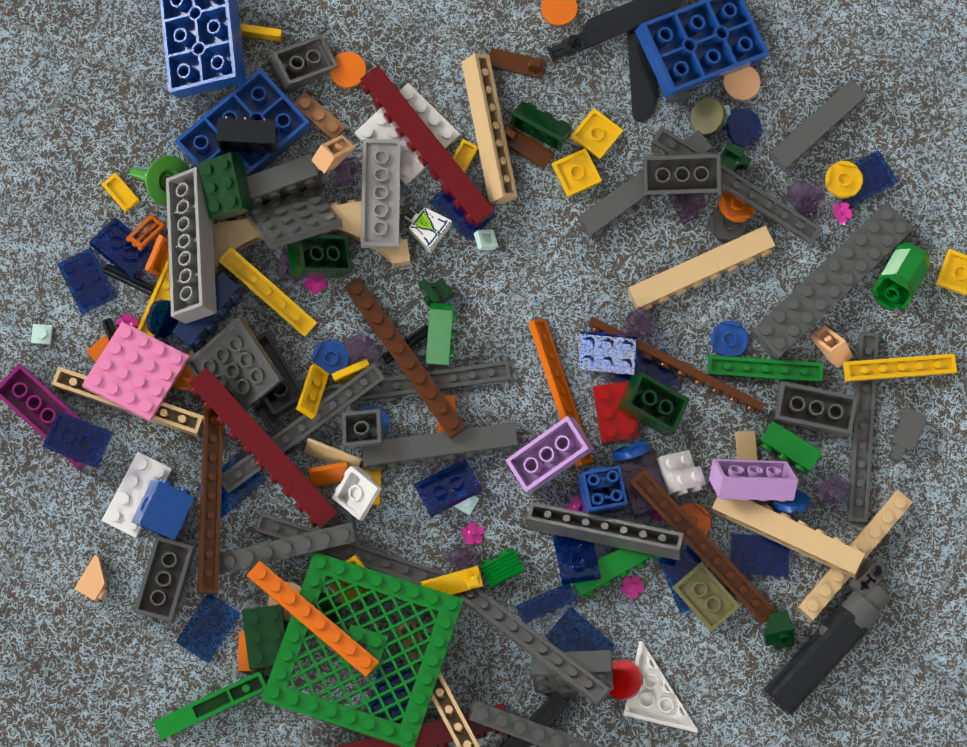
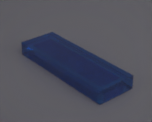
[516,582,577,623]

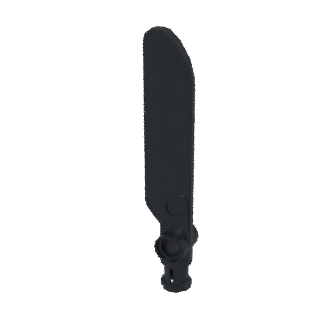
[547,0,681,63]
[627,28,657,122]

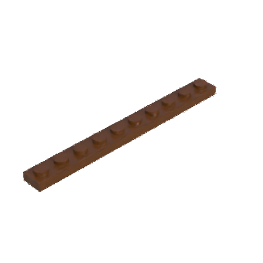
[344,277,466,439]
[588,317,765,414]
[197,406,224,595]
[629,468,776,624]

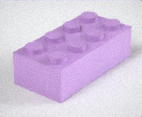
[505,416,595,493]
[709,459,798,502]

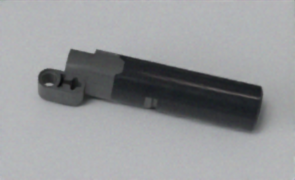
[764,560,891,715]

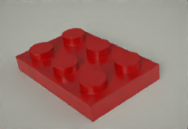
[592,381,640,444]

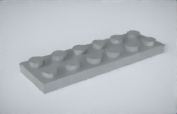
[361,139,401,249]

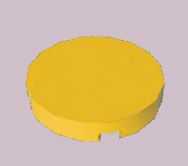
[825,161,863,199]

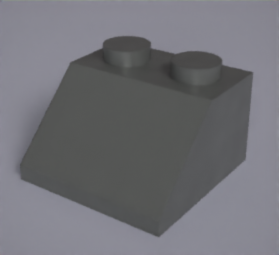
[342,409,384,448]

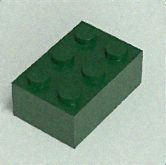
[198,152,253,221]
[287,235,352,278]
[617,371,690,436]
[242,605,286,670]

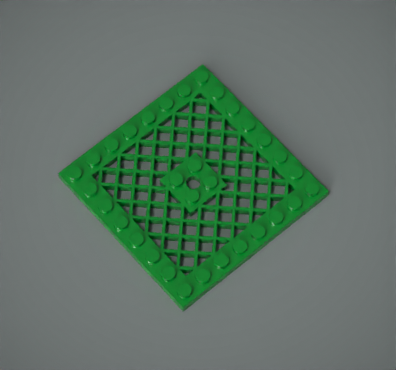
[261,551,464,747]

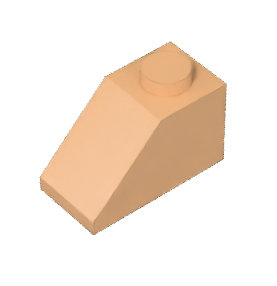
[311,135,355,174]
[810,325,853,368]
[74,555,108,602]

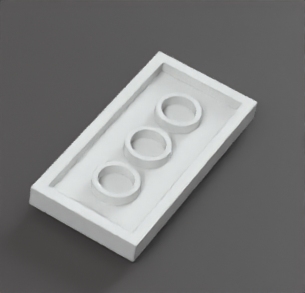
[101,452,173,538]

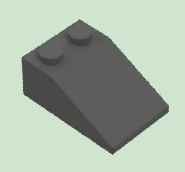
[268,34,338,94]

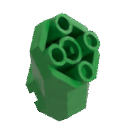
[872,242,931,310]

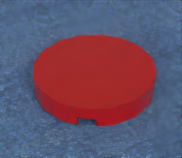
[609,660,643,700]

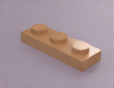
[293,91,346,140]

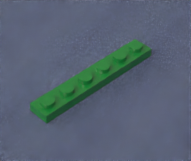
[707,355,823,383]

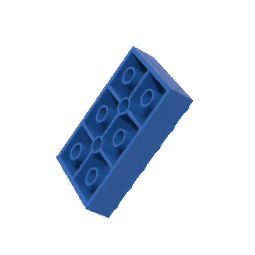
[160,0,246,98]
[635,0,769,99]
[174,68,311,177]

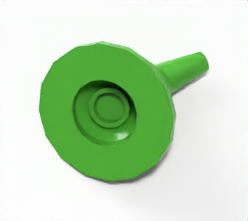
[129,155,190,206]

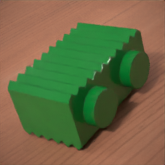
[479,548,525,589]

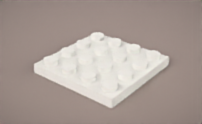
[354,83,460,186]

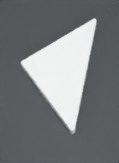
[623,641,698,733]

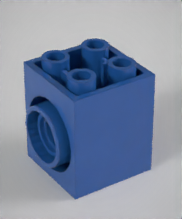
[576,465,628,515]
[131,478,194,540]

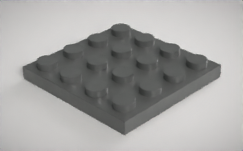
[245,189,343,250]
[186,317,284,411]

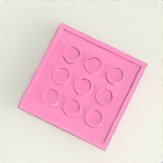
[82,322,190,422]

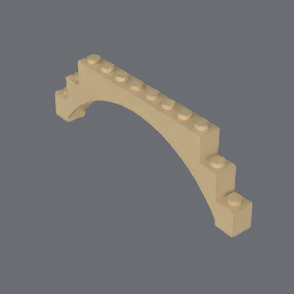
[213,199,411,275]

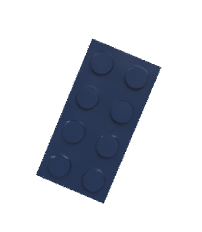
[172,272,243,353]

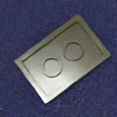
[672,562,741,632]

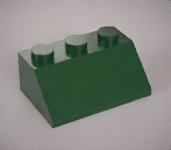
[511,101,572,151]

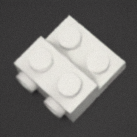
[656,450,706,496]
[332,466,382,520]

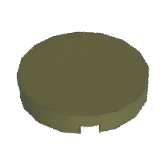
[690,97,726,136]

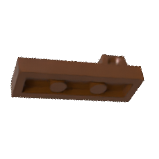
[489,48,546,79]
[504,123,554,170]

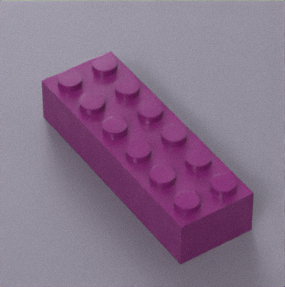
[0,363,107,471]

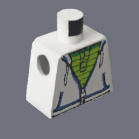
[404,208,452,253]

